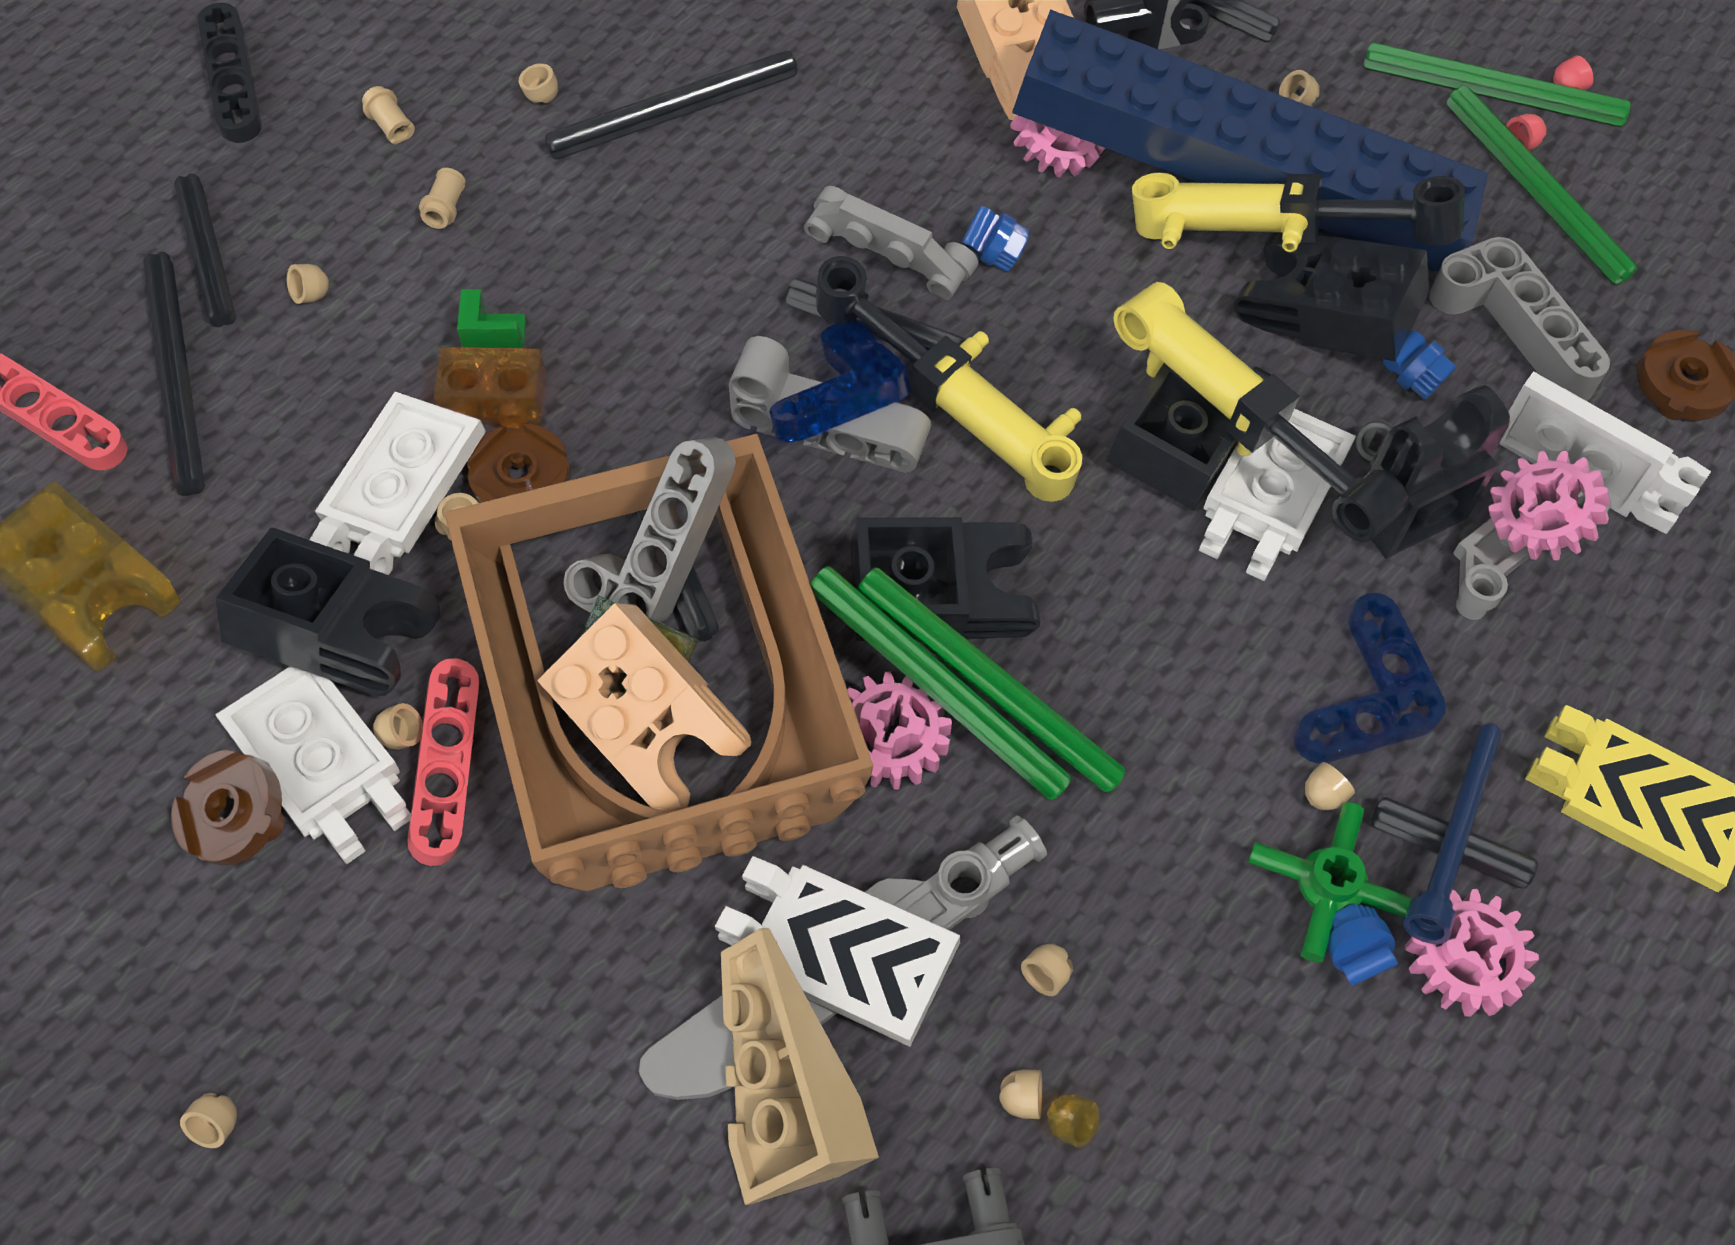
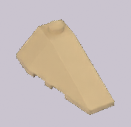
[721,928,879,1205]

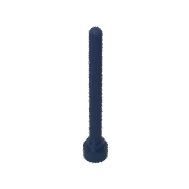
[1403,723,1502,944]

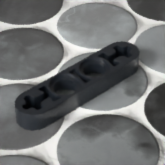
[198,3,262,143]

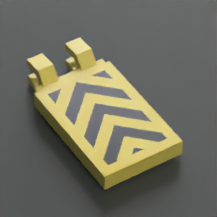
[1525,705,1735,892]

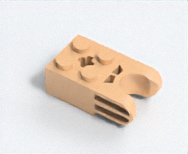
[957,0,1074,120]
[537,603,751,812]

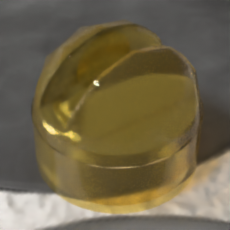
[1047,1094,1100,1148]

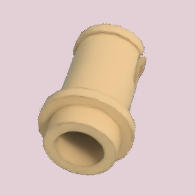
[362,86,415,144]
[419,168,466,229]

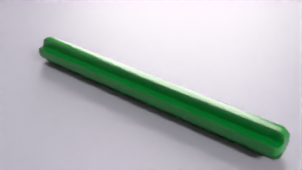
[1364,42,1631,127]
[1447,85,1637,285]
[810,566,1071,800]
[858,568,1126,792]

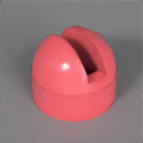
[1553,55,1593,90]
[1506,114,1547,150]

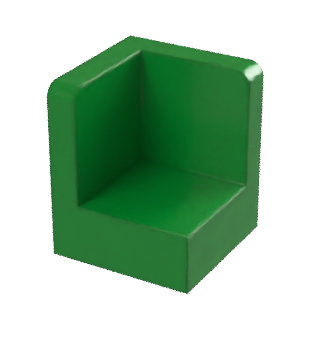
[457,289,526,357]

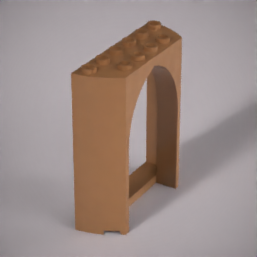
[444,434,874,891]

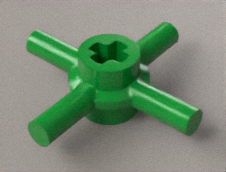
[1248,802,1414,963]

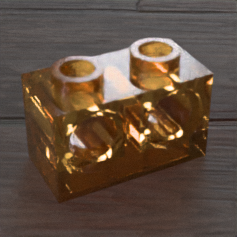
[434,347,546,429]

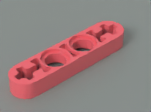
[0,353,128,470]
[407,658,479,866]

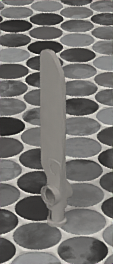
[639,815,1047,1100]

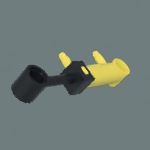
[1132,173,1465,252]
[815,256,1082,502]
[1114,282,1409,542]

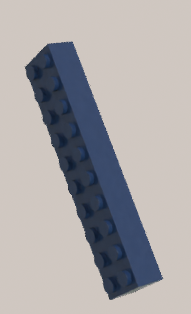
[1012,9,1488,272]

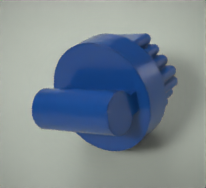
[961,206,1029,271]
[1383,331,1456,400]
[1327,903,1399,986]

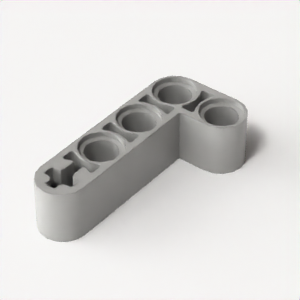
[1429,237,1610,401]
[729,336,931,473]
[564,437,736,624]

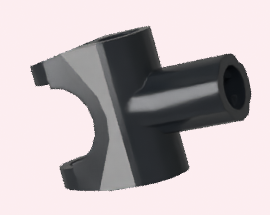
[1084,0,1209,49]

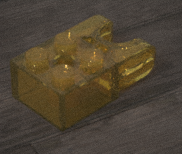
[0,480,182,672]

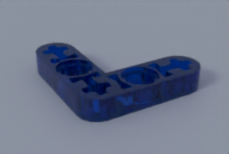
[769,322,910,442]
[1294,593,1446,764]

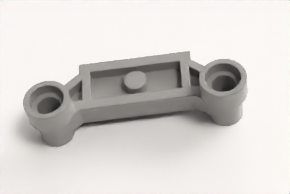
[804,186,978,300]
[1453,492,1611,620]

